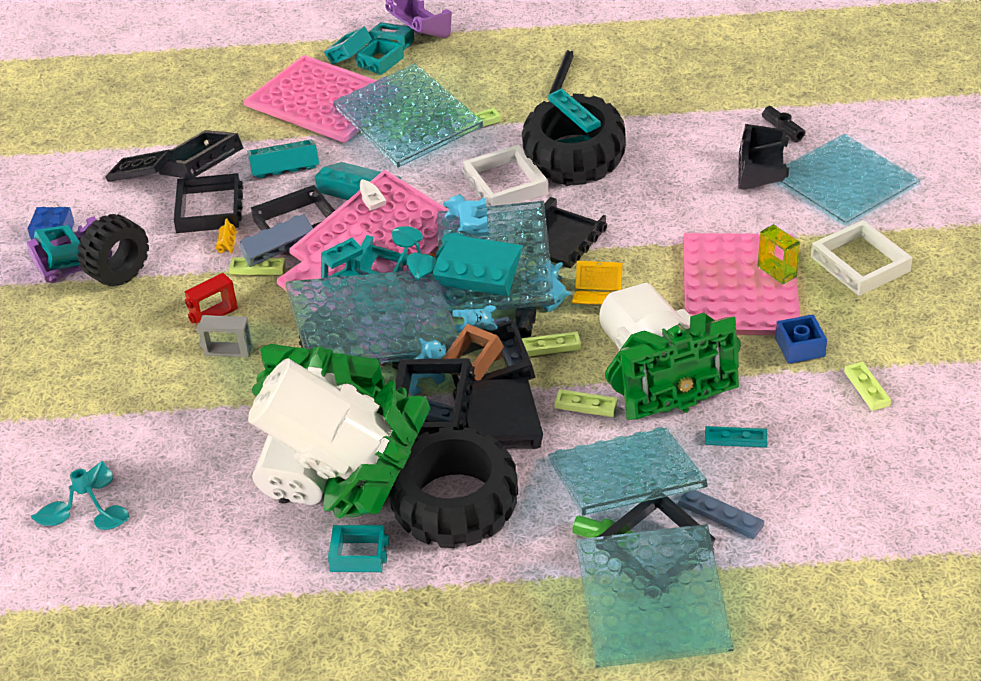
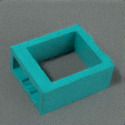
[324,26,372,65]
[355,38,404,75]
[328,525,389,573]

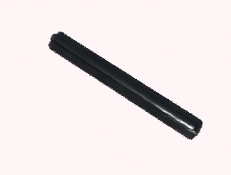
[549,50,574,94]

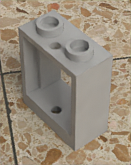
[197,315,253,357]

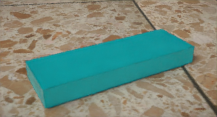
[705,426,767,448]

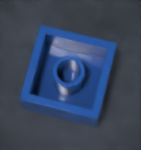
[27,206,75,240]
[775,314,827,364]

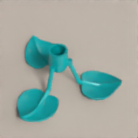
[391,226,466,280]
[31,461,129,530]

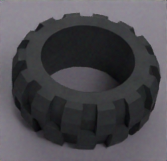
[522,93,626,185]
[389,427,518,548]

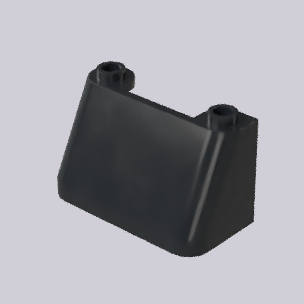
[738,124,789,190]

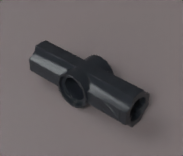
[762,106,806,142]
[515,291,536,338]

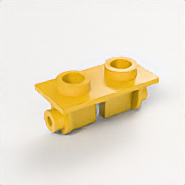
[216,219,237,253]

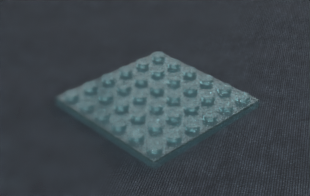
[777,134,921,227]
[549,427,708,516]
[576,524,734,668]

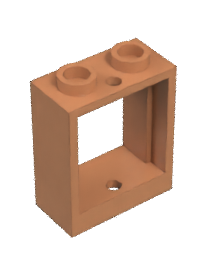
[442,324,504,380]

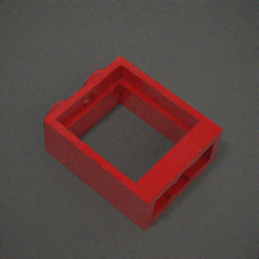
[184,273,238,325]

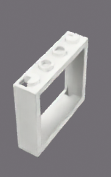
[462,145,548,211]
[811,220,913,296]

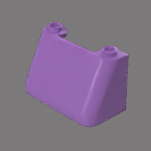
[385,0,452,39]
[27,216,112,283]

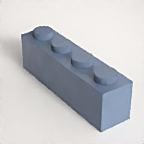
[240,214,313,267]

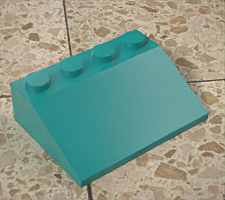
[247,139,319,178]
[315,162,401,200]
[432,235,523,296]

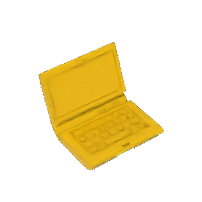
[572,261,623,305]

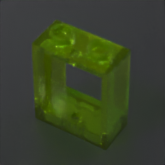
[757,224,800,285]

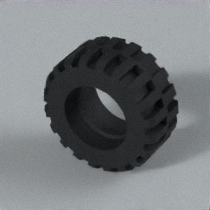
[78,214,149,287]

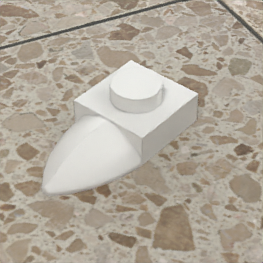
[360,180,386,211]

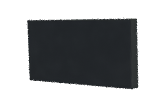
[105,149,174,182]

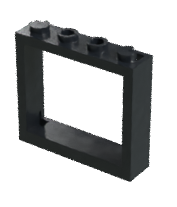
[158,130,244,179]
[174,173,244,233]
[251,185,335,230]
[443,319,536,389]
[395,358,475,436]
[596,488,716,599]

